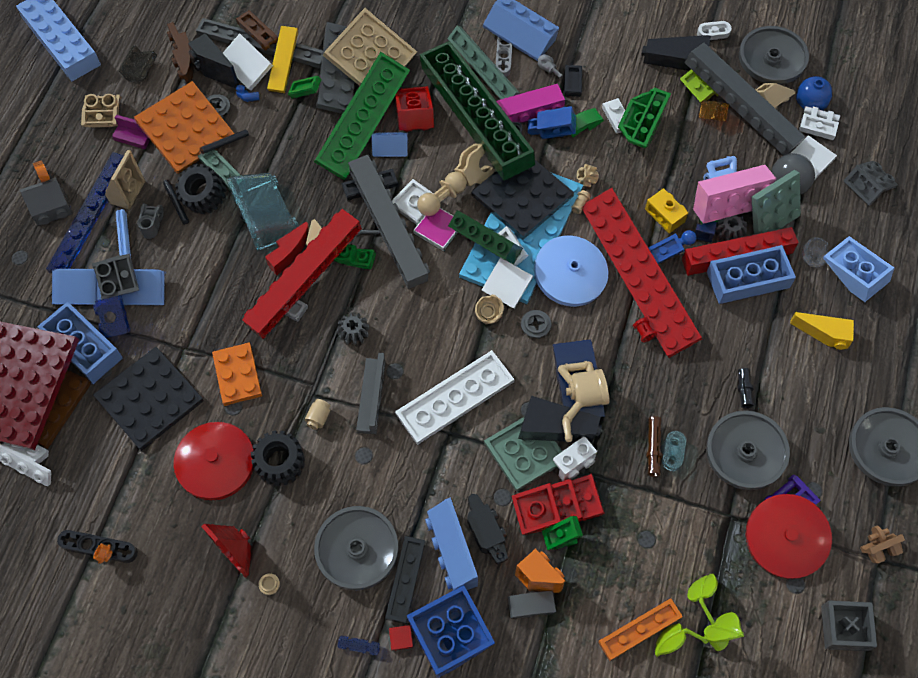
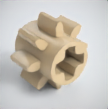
[577,164,599,187]

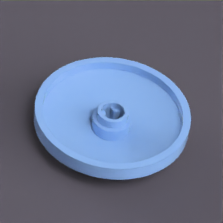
[534,236,608,307]

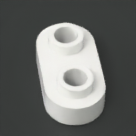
[697,21,732,40]

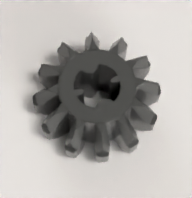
[715,215,747,241]
[337,313,370,346]

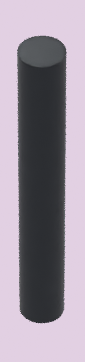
[200,129,249,154]
[163,179,189,225]

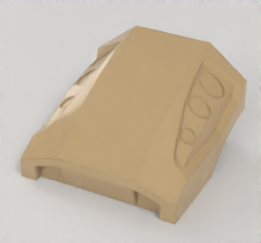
[81,94,122,128]

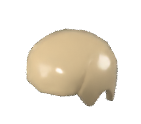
[475,294,504,324]

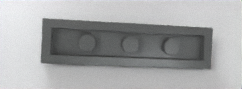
[356,353,386,435]

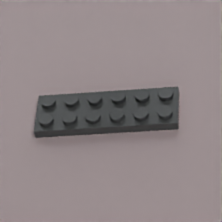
[316,22,354,114]

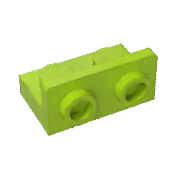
[680,69,719,105]

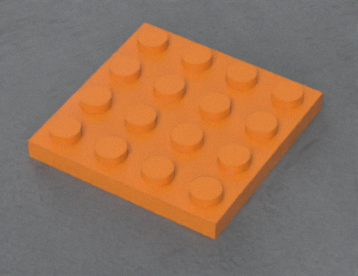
[134,81,235,174]

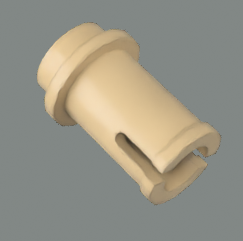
[571,190,591,214]

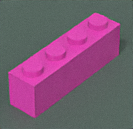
[496,84,565,123]

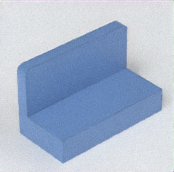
[372,132,408,157]

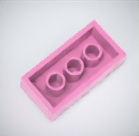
[693,165,776,224]

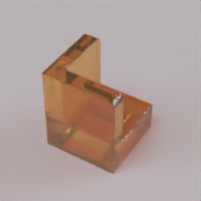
[699,101,729,122]

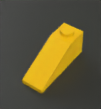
[790,312,854,350]

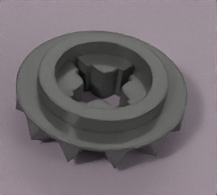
[207,94,231,118]
[521,310,551,339]

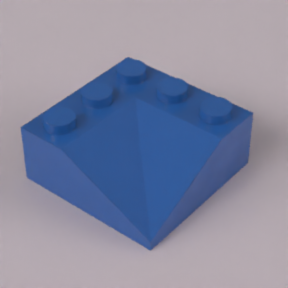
[407,585,495,678]

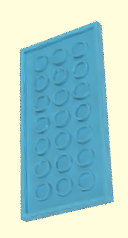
[459,172,583,304]

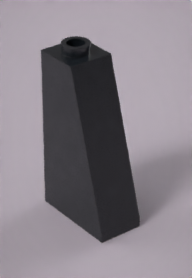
[641,35,711,71]
[518,396,602,442]

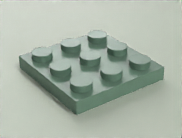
[752,170,801,235]
[484,417,562,492]

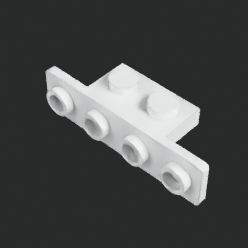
[0,443,51,486]

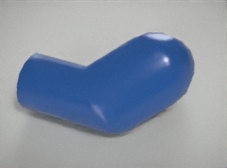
[236,85,260,102]

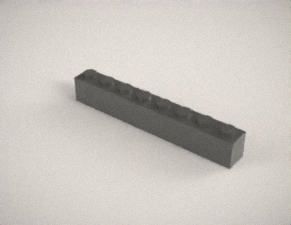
[685,43,805,156]
[348,155,430,289]

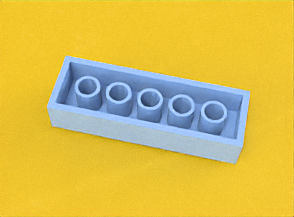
[16,0,101,82]

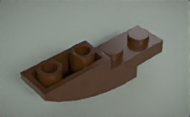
[167,22,194,85]

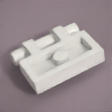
[799,106,840,140]

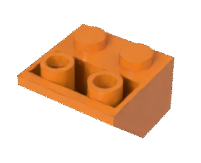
[515,549,565,593]

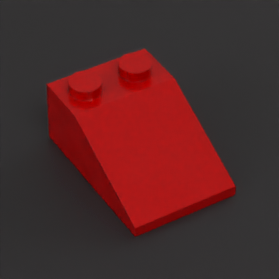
[395,86,434,132]

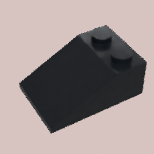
[188,33,239,89]

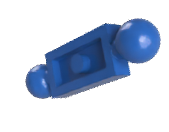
[648,230,696,264]

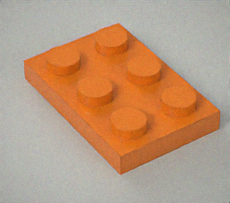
[212,342,262,406]

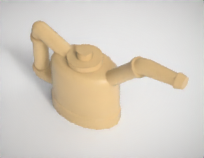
[558,361,609,442]

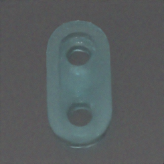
[662,431,686,471]

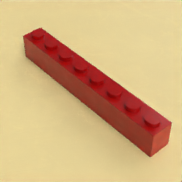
[242,209,362,339]

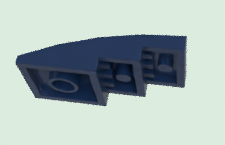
[552,339,605,417]

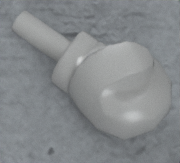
[538,54,562,78]

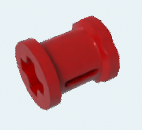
[633,317,657,343]

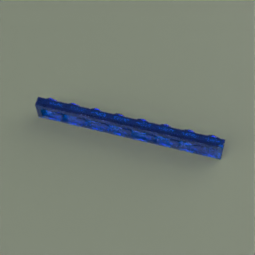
[46,152,124,273]

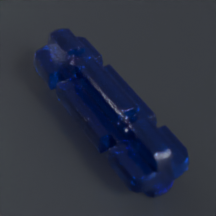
[338,636,380,655]

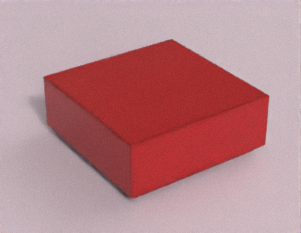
[389,625,413,651]

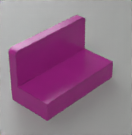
[112,115,150,149]

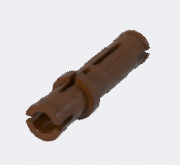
[646,416,662,477]

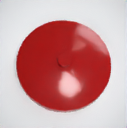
[174,422,254,500]
[745,494,832,579]

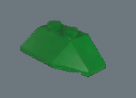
[618,88,671,149]

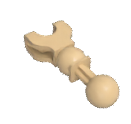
[417,144,496,216]

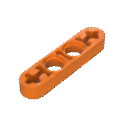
[33,161,51,183]

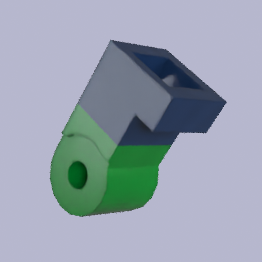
[694,220,717,243]

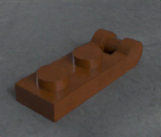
[236,10,278,51]

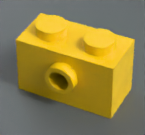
[645,188,688,234]

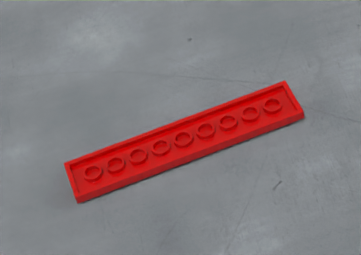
[582,188,702,358]

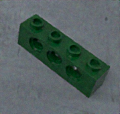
[448,210,523,264]

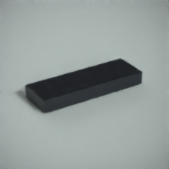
[342,168,398,201]

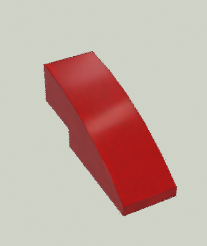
[265,222,310,276]

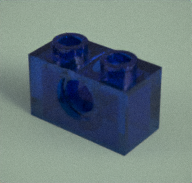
[94,295,131,338]

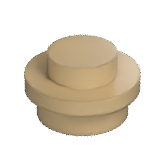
[259,573,280,595]

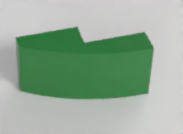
[571,108,604,137]
[334,244,376,269]

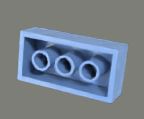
[707,245,796,304]
[37,301,123,384]

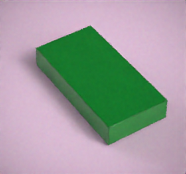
[288,76,322,98]

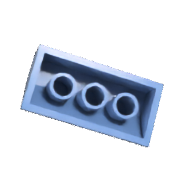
[483,0,559,61]
[425,497,478,590]

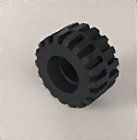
[175,164,227,214]
[251,431,305,486]

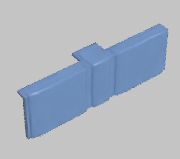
[52,269,166,305]

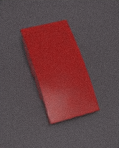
[512,474,605,535]

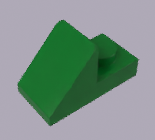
[542,516,583,551]

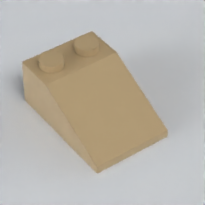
[105,150,145,210]

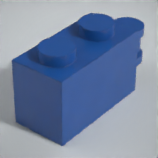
[528,106,576,139]

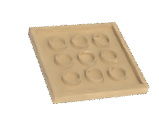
[323,8,417,86]

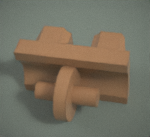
[860,526,905,563]

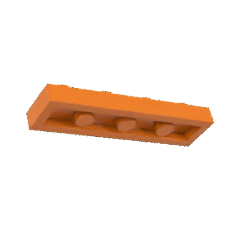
[598,598,683,661]

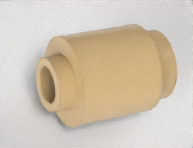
[305,399,330,430]

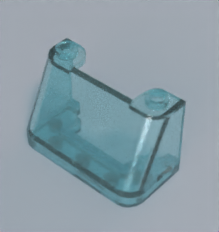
[226,173,299,251]

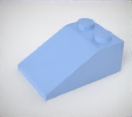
[823,236,894,302]

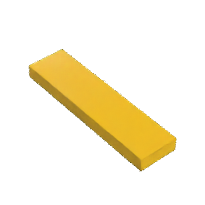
[267,26,299,93]

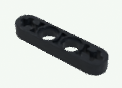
[57,530,138,563]

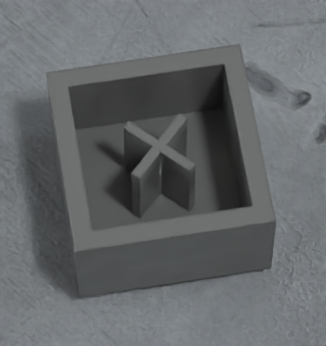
[821,601,877,651]

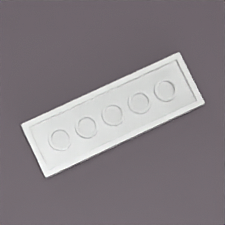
[395,350,514,445]

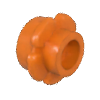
[93,543,113,564]

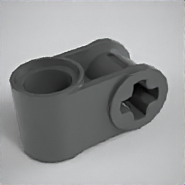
[137,203,164,239]

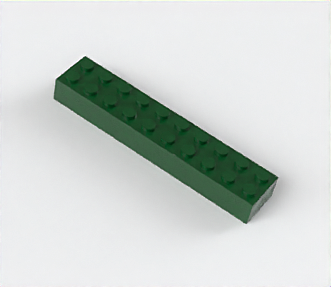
[419,41,535,180]

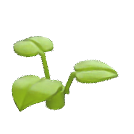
[655,574,744,657]

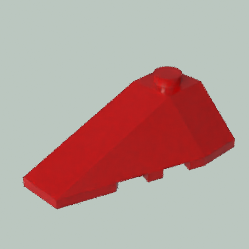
[201,524,251,578]

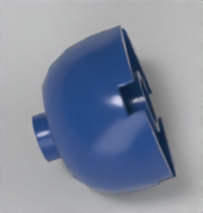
[796,76,833,110]

